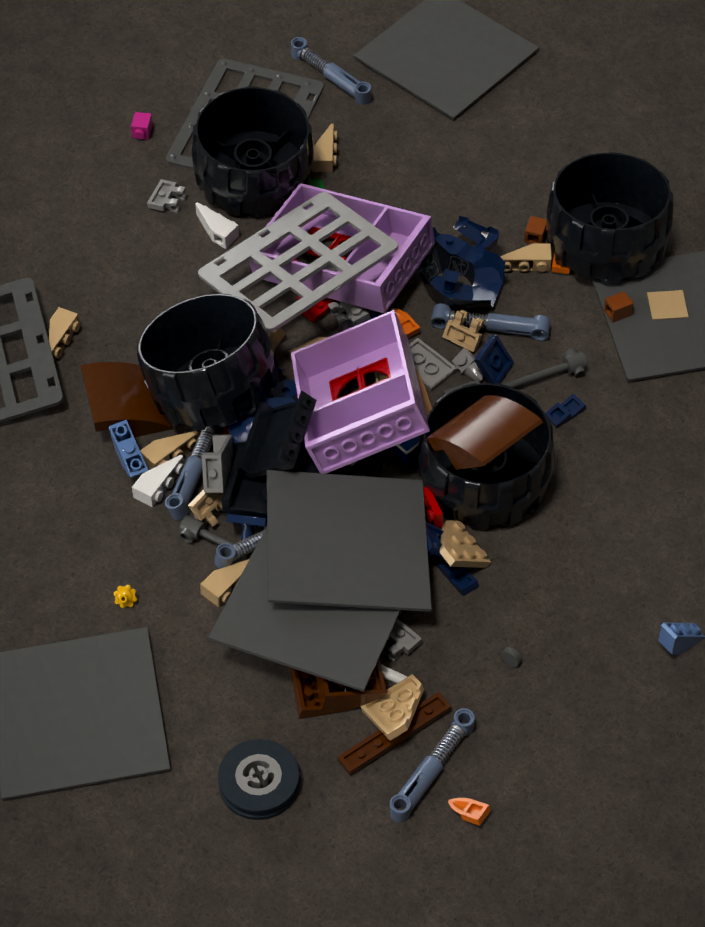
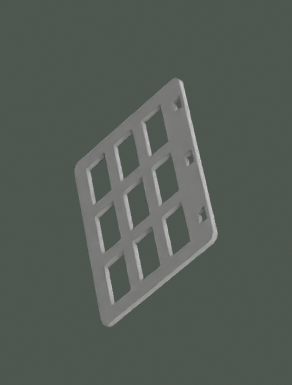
[198,192,398,332]

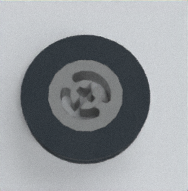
[218,739,299,820]

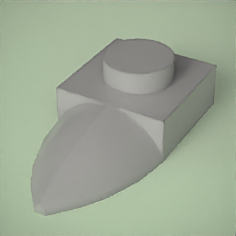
[452,348,483,381]

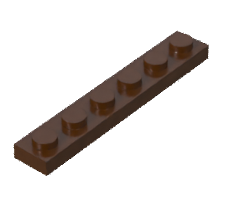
[338,692,451,776]

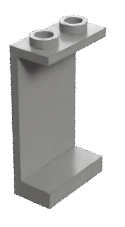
[201,435,234,493]

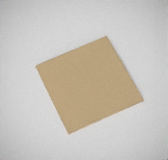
[647,290,689,320]

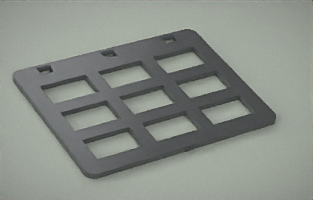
[166,59,324,170]
[0,278,64,423]

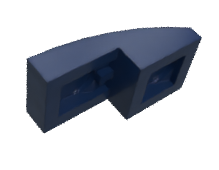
[545,394,586,427]
[438,560,479,596]

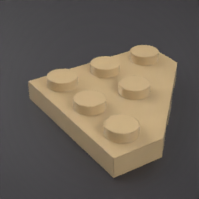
[439,520,491,568]
[360,674,424,741]

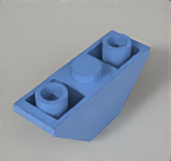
[109,420,149,478]
[658,622,705,655]

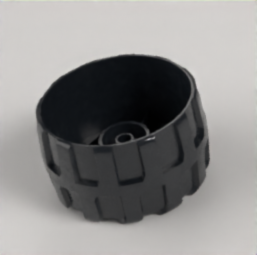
[192,86,314,218]
[546,152,674,283]
[137,294,279,430]
[418,383,555,530]

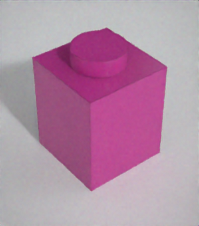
[131,112,153,139]

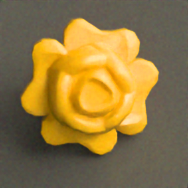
[113,585,137,608]

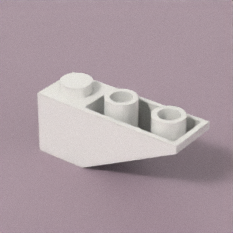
[195,202,239,249]
[132,455,184,507]

